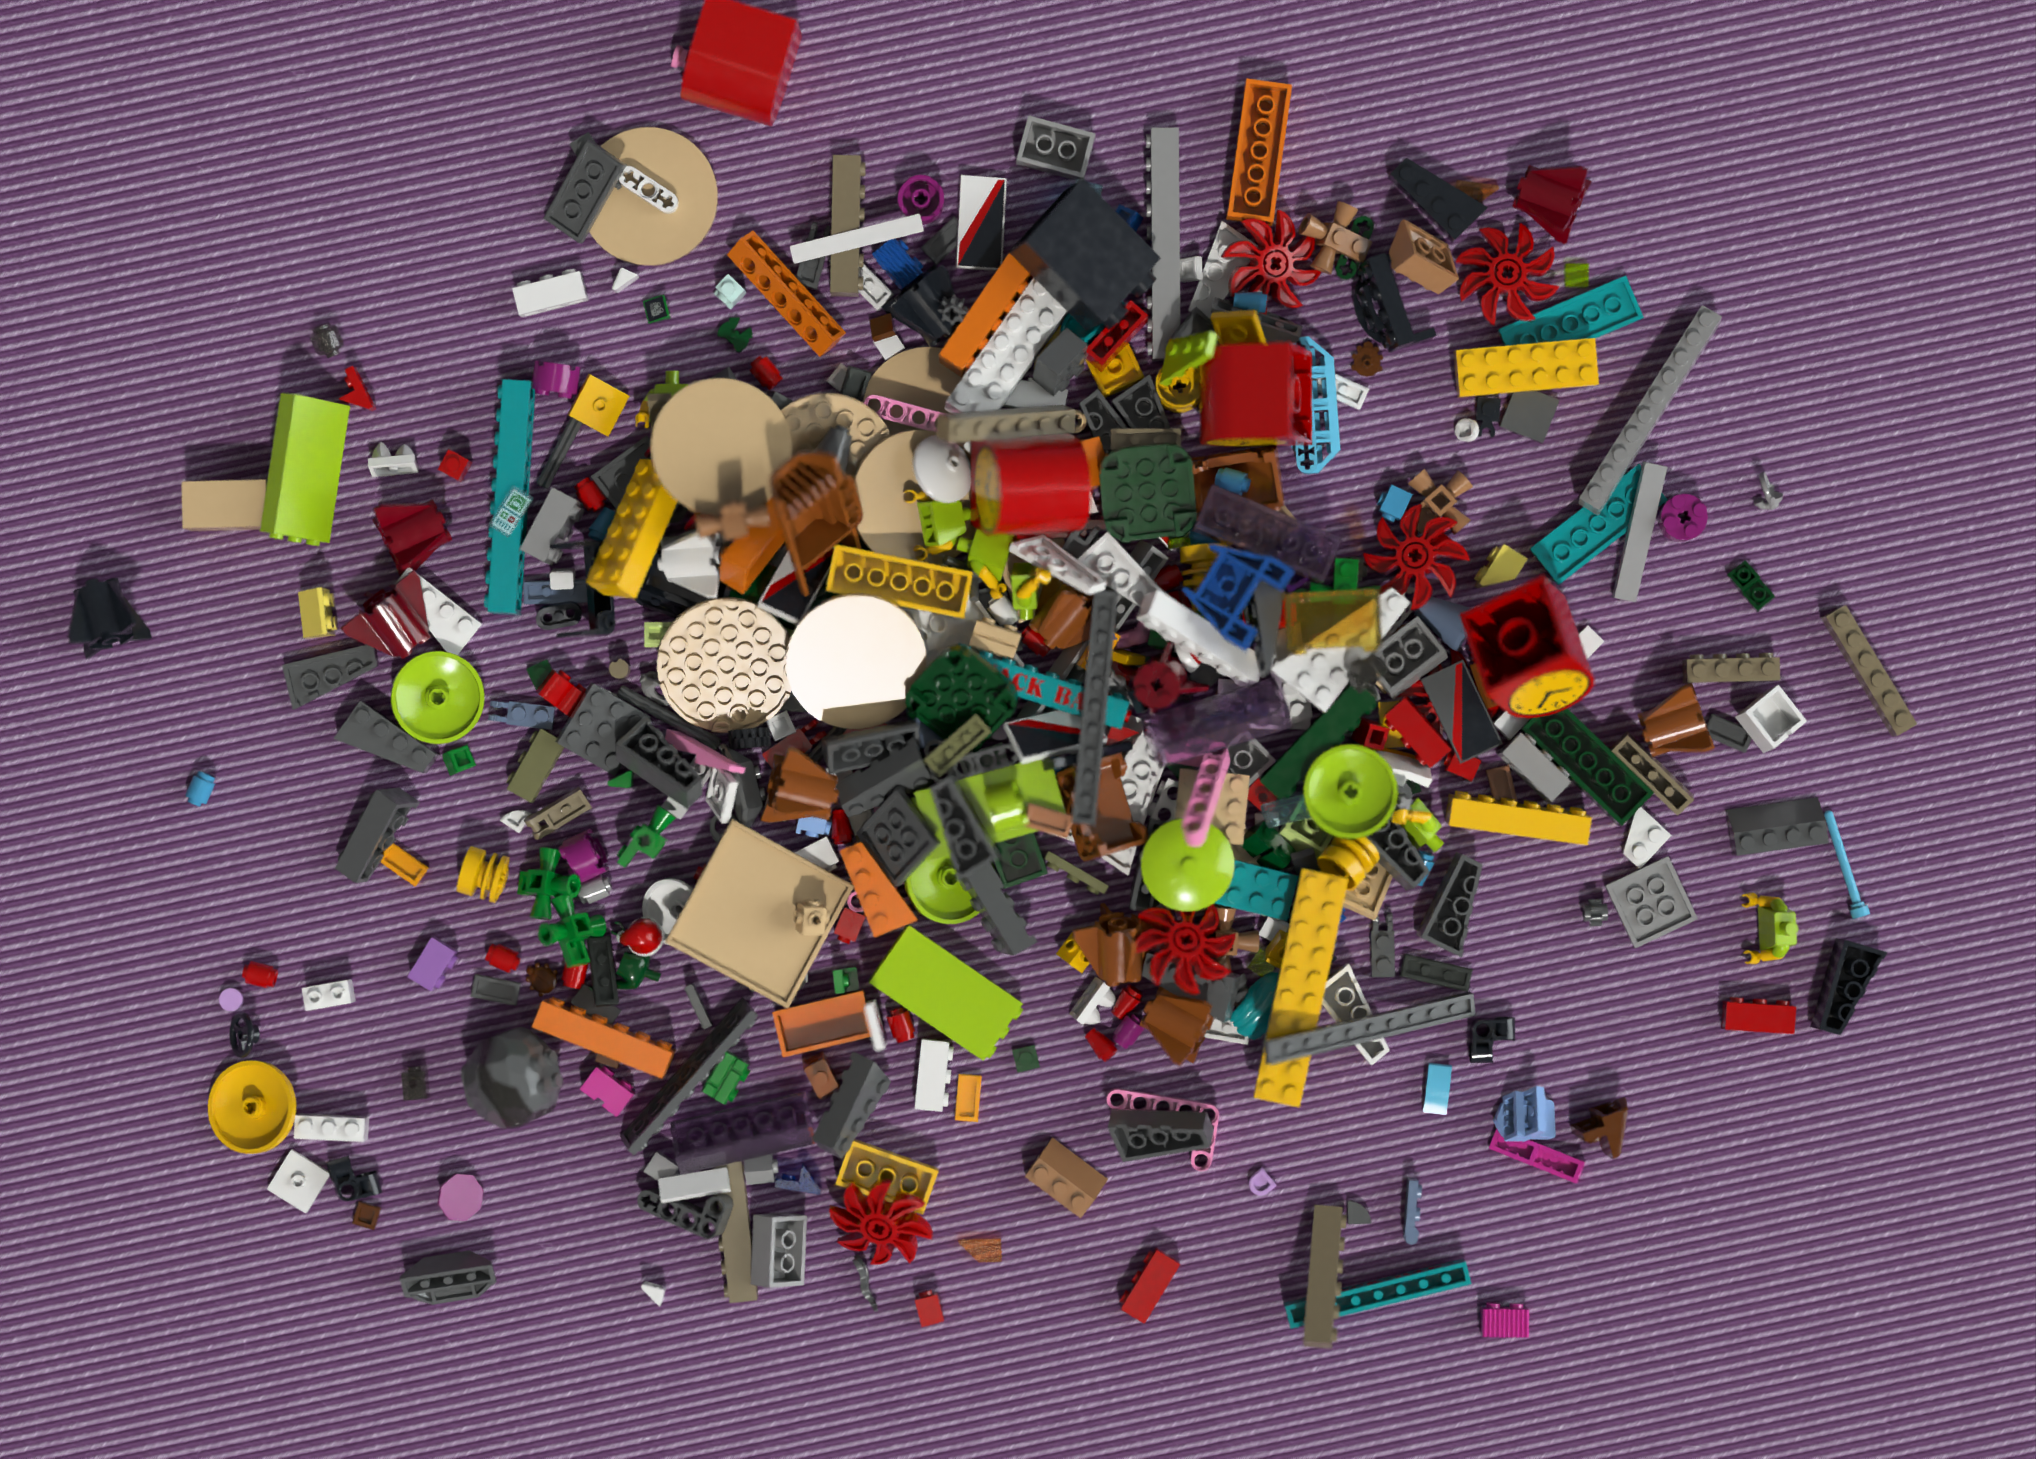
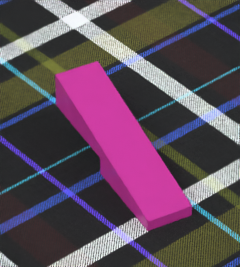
[1489,1128,1586,1184]

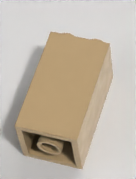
[182,480,268,531]

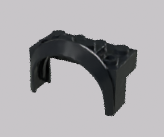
[1353,253,1437,353]

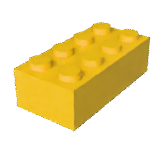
[836,1139,939,1215]

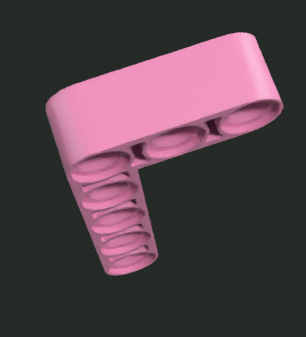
[864,395,946,432]
[1162,733,1230,847]
[1106,1088,1219,1171]

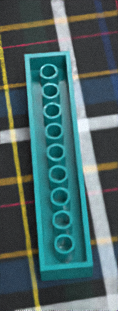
[484,379,535,616]

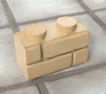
[969,617,1021,660]

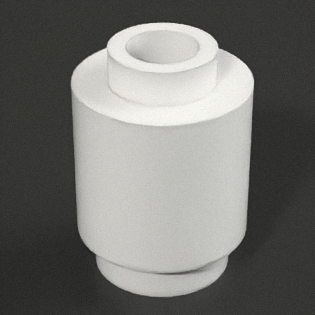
[987,595,1020,627]

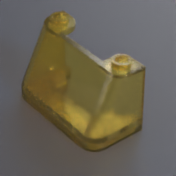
[1285,589,1382,655]

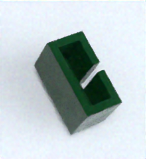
[1241,819,1297,870]

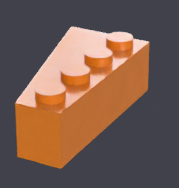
[840,842,918,937]

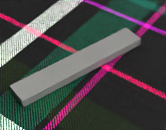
[1612,461,1667,602]

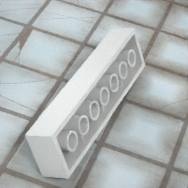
[944,278,1068,413]

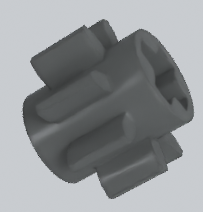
[938,294,968,325]
[1582,899,1608,927]

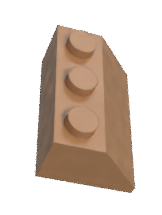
[1389,219,1459,295]
[1025,1137,1108,1219]

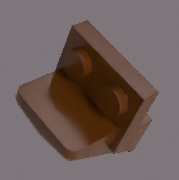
[1570,1097,1628,1159]

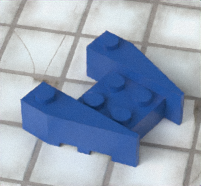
[1183,544,1294,653]

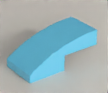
[1423,1063,1452,1115]

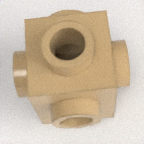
[794,899,829,935]

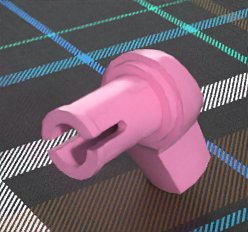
[1114,621,1150,650]

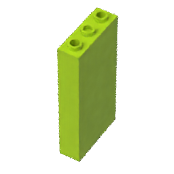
[260,393,350,546]
[911,757,1066,860]
[868,924,1023,1061]

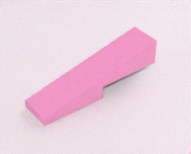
[665,729,745,774]

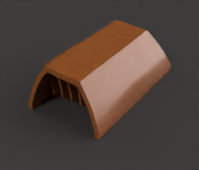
[769,451,863,597]

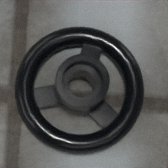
[229,1012,260,1058]

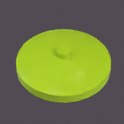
[390,651,484,744]
[1303,745,1398,839]
[1140,818,1234,911]
[904,855,995,924]

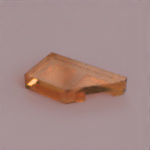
[1455,180,1499,203]
[958,1238,1002,1263]

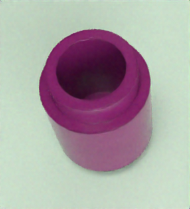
[1112,1014,1145,1049]

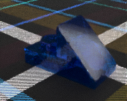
[774,1162,822,1195]

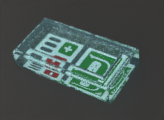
[488,485,534,537]

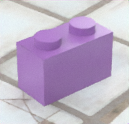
[407,937,458,991]

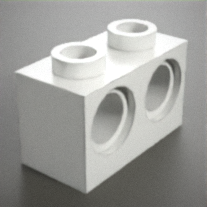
[1147,778,1178,822]
[302,979,356,1011]

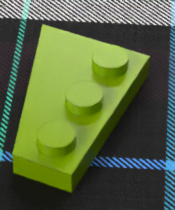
[1160,332,1217,386]

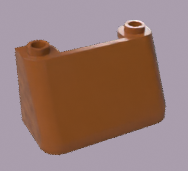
[1191,446,1285,523]
[1056,753,1148,861]

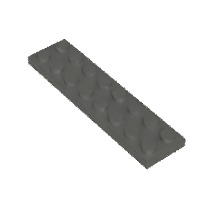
[620,997,758,1156]

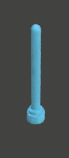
[1824,810,1870,919]

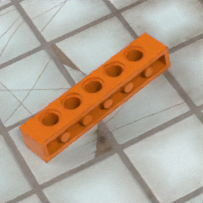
[727,231,846,357]

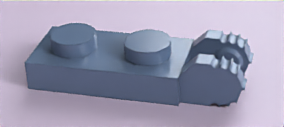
[488,701,556,730]
[1403,1178,1422,1245]

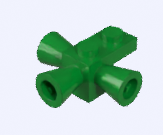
[1308,558,1380,628]
[617,805,676,868]
[517,848,581,920]
[538,895,606,968]

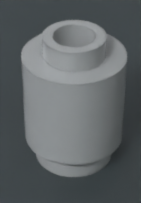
[578,874,613,904]

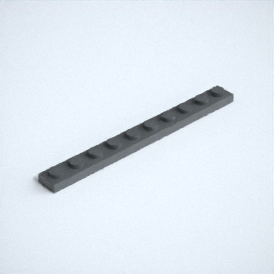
[1072,591,1118,825]
[1263,992,1476,1065]

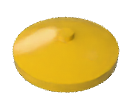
[208,1060,296,1154]

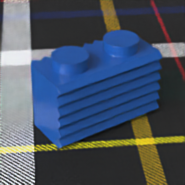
[872,238,923,292]

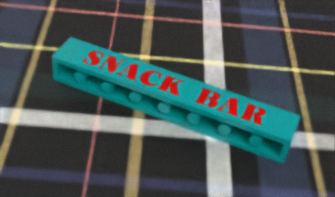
[951,643,1130,730]
[1283,1258,1471,1329]

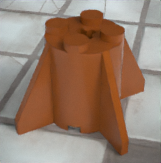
[1029,574,1094,649]
[1637,683,1715,757]
[760,748,839,823]
[1073,903,1159,986]
[1140,986,1215,1066]

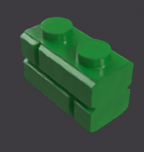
[701,1050,751,1105]

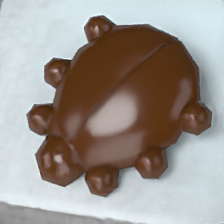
[1351,341,1383,377]
[525,962,558,997]

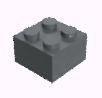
[1032,328,1088,396]

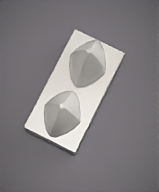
[368,442,418,477]
[1069,976,1117,1025]

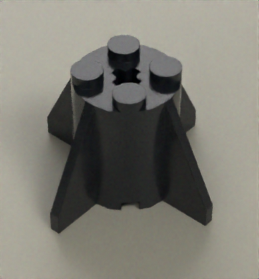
[881,264,965,347]
[67,578,152,659]

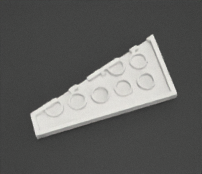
[1271,588,1410,713]
[1071,722,1167,876]

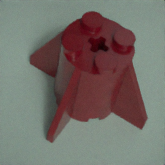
[1512,165,1592,244]
[372,499,452,577]
[341,570,431,659]
[1118,641,1210,723]

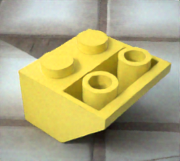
[1474,544,1527,588]
[298,587,338,639]

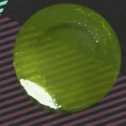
[1167,537,1191,549]

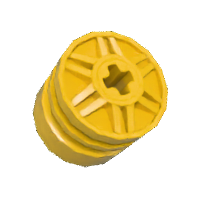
[1155,367,1200,413]
[1179,543,1228,589]
[1317,837,1380,891]
[457,846,510,903]

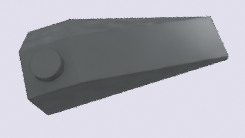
[1243,581,1285,677]

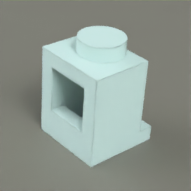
[714,274,746,310]

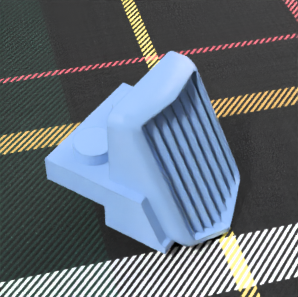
[1493,1086,1556,1142]

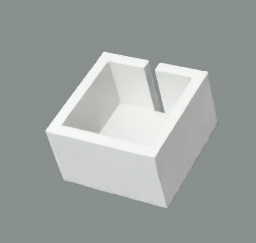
[1735,685,1807,753]

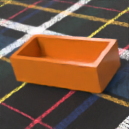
[719,497,785,594]
[772,990,872,1057]

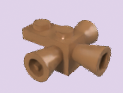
[1299,201,1372,275]
[1408,469,1473,535]
[695,500,770,541]
[1206,904,1260,972]

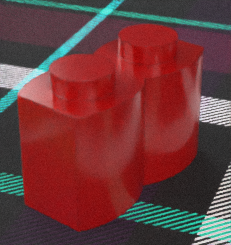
[536,669,587,717]

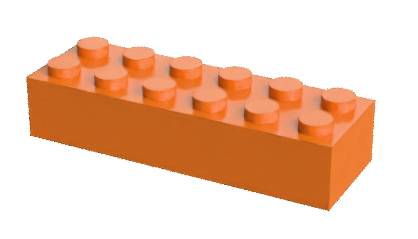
[1226,78,1292,226]
[939,241,1034,378]
[532,997,676,1079]

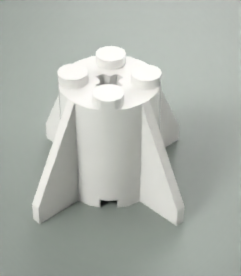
[658,529,729,598]

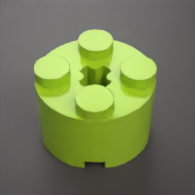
[984,779,1029,833]

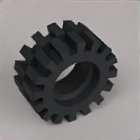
[728,727,771,749]

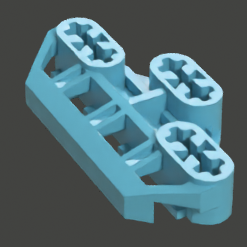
[1291,336,1341,475]

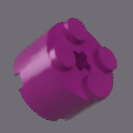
[898,175,945,225]
[532,361,581,399]
[1657,494,1708,542]
[559,829,609,883]

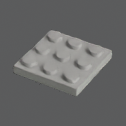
[1604,856,1698,949]

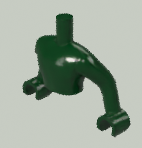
[588,921,661,991]

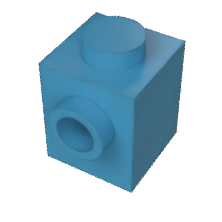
[1377,485,1413,523]

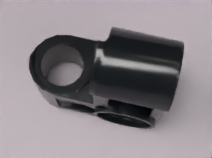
[1469,1017,1515,1063]
[326,1155,382,1202]

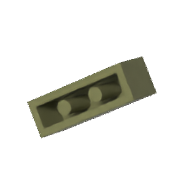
[506,729,565,803]

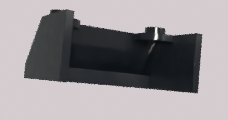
[550,541,615,638]
[634,550,732,618]

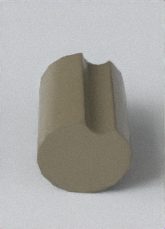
[609,659,631,679]

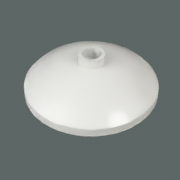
[913,435,971,503]
[642,878,693,946]

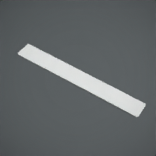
[790,214,924,263]

